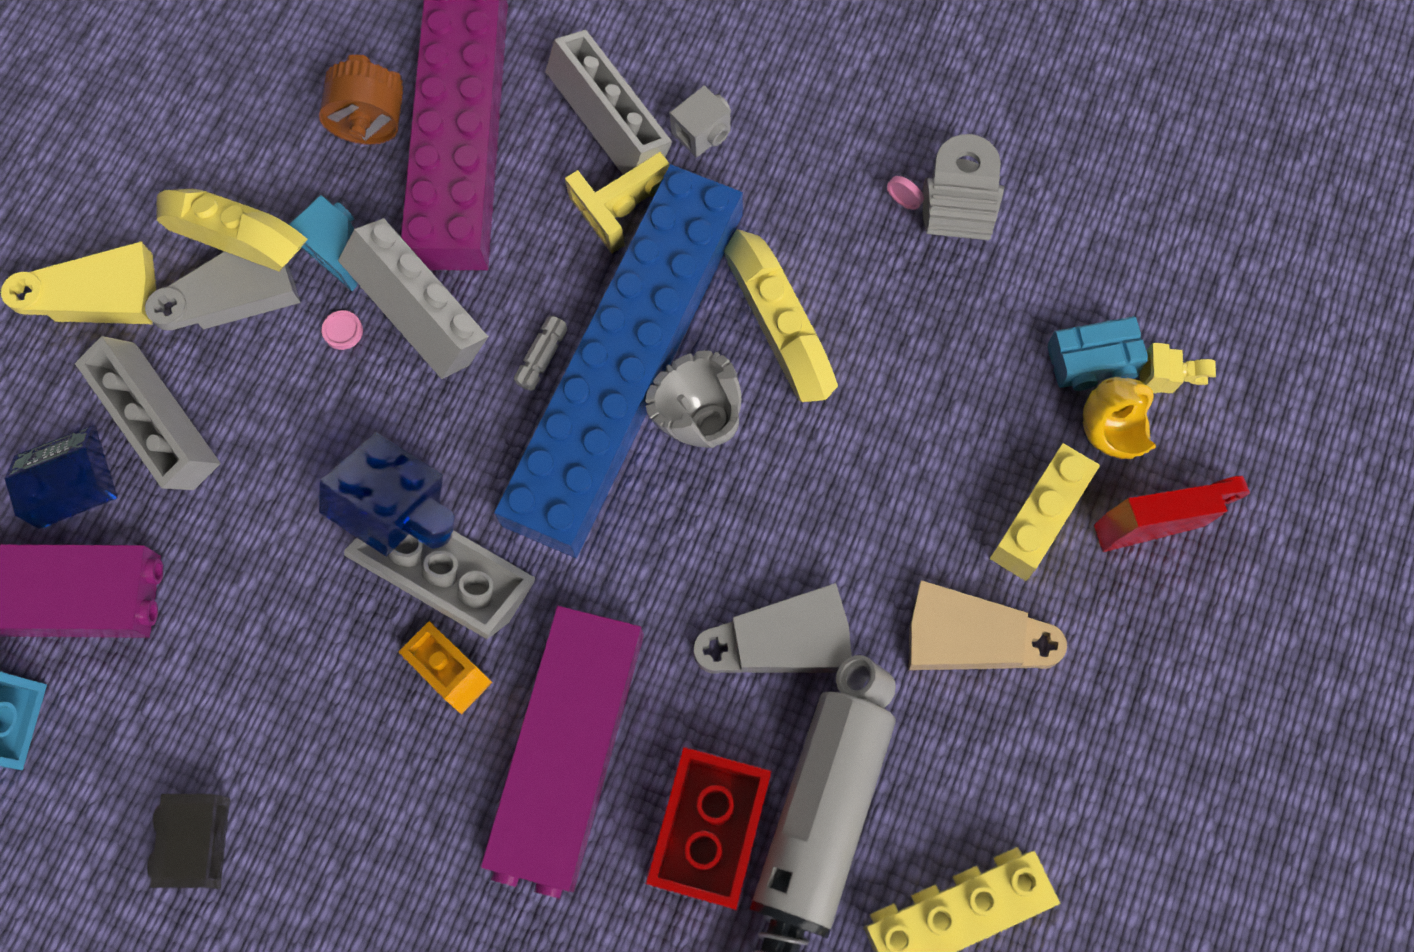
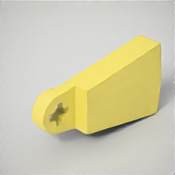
[1,242,156,324]

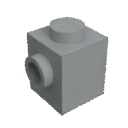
[670,85,731,158]

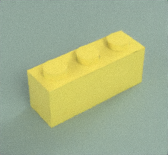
[990,443,1100,581]

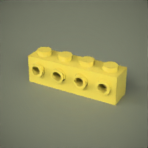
[863,847,1060,952]

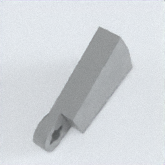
[145,252,301,331]
[694,583,852,674]

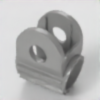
[922,134,1005,240]

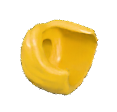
[1083,377,1156,459]

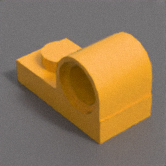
[398,621,493,714]

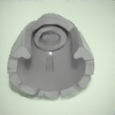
[646,350,742,448]

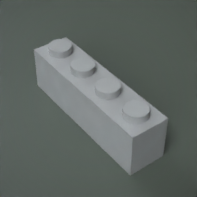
[545,29,672,175]
[338,218,488,379]
[75,336,221,490]

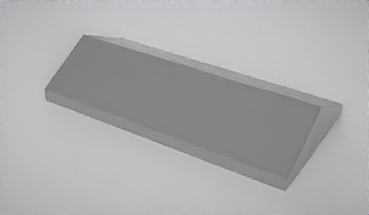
[344,498,535,639]

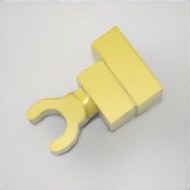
[1140,343,1216,394]

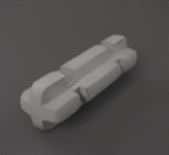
[514,316,567,391]

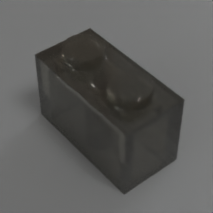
[147,794,230,889]

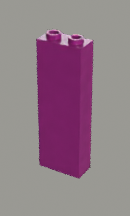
[0,544,163,638]
[481,606,644,899]

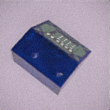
[4,425,118,529]

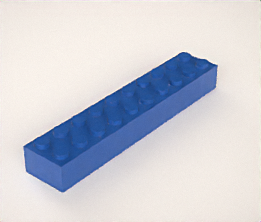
[494,164,743,559]

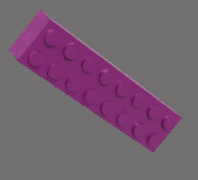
[401,0,508,271]

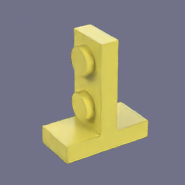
[565,152,669,254]

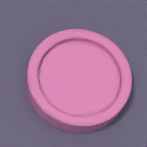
[887,176,924,210]
[321,310,363,350]

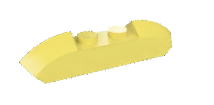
[157,189,308,272]
[724,229,838,402]

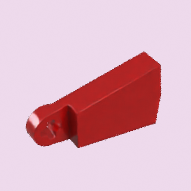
[1094,476,1250,552]

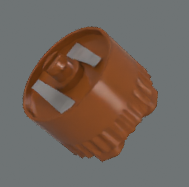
[319,54,403,145]

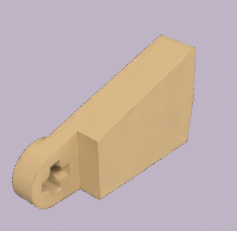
[909,580,1067,670]

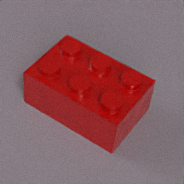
[646,747,771,910]

